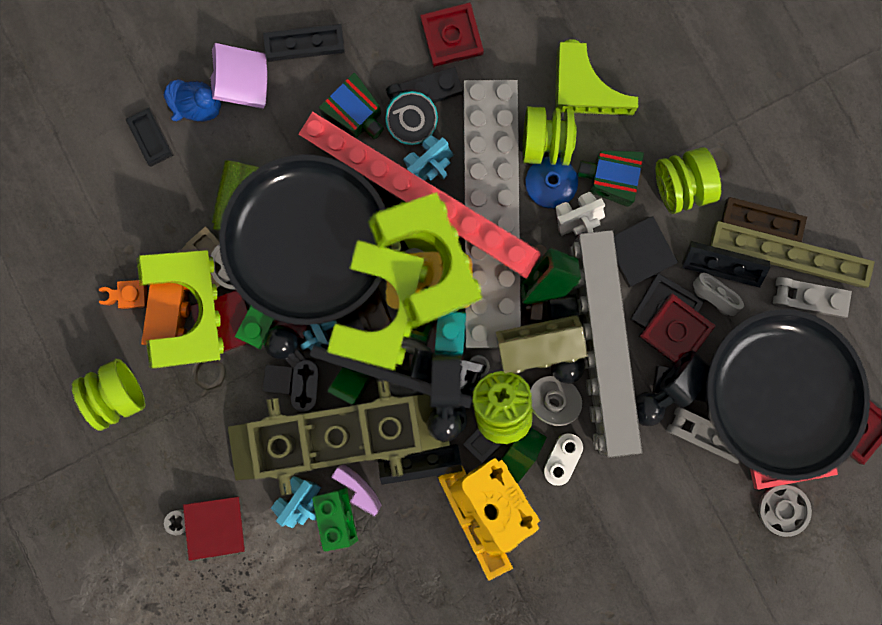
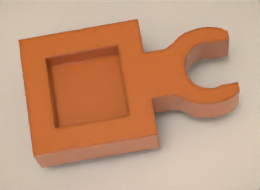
[99,280,148,309]

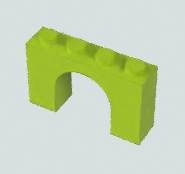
[368,192,482,328]
[328,241,428,370]
[136,250,224,368]

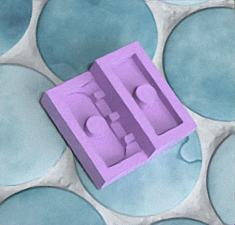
[210,43,267,108]
[332,464,382,516]

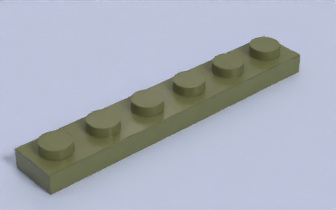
[710,221,875,288]

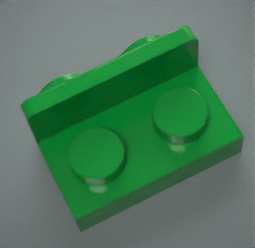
[313,487,358,552]

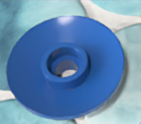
[525,157,578,209]

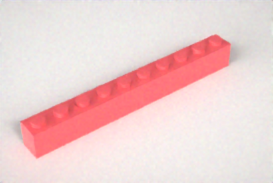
[298,112,541,279]

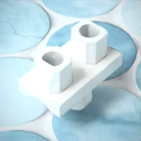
[556,192,605,236]

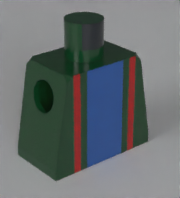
[318,72,384,140]
[577,150,644,207]

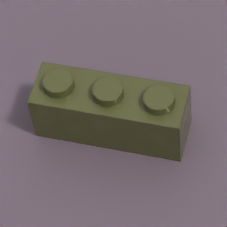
[496,315,587,373]

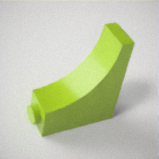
[555,40,638,115]

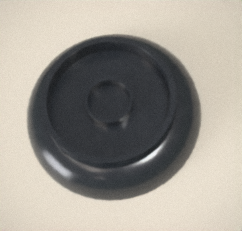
[219,155,392,325]
[705,309,870,481]

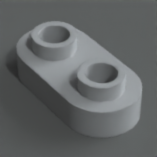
[693,273,744,316]

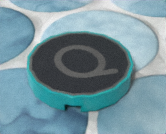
[385,91,438,145]

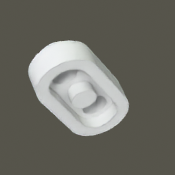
[543,433,583,486]

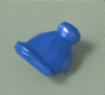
[164,80,221,122]

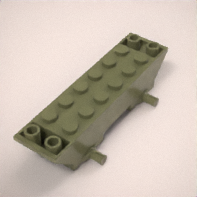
[228,381,450,495]

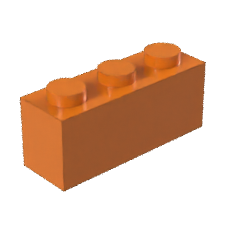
[141,283,191,346]

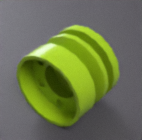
[523,106,576,166]
[655,147,721,214]
[72,359,145,431]
[473,371,533,444]

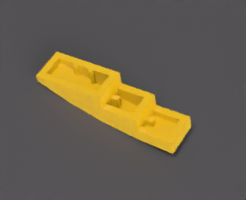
[438,466,513,581]

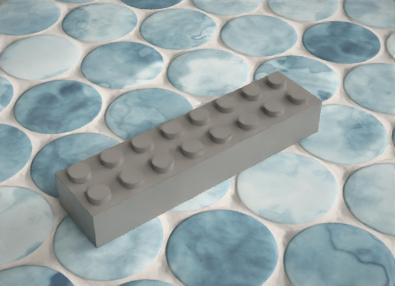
[569,230,642,457]

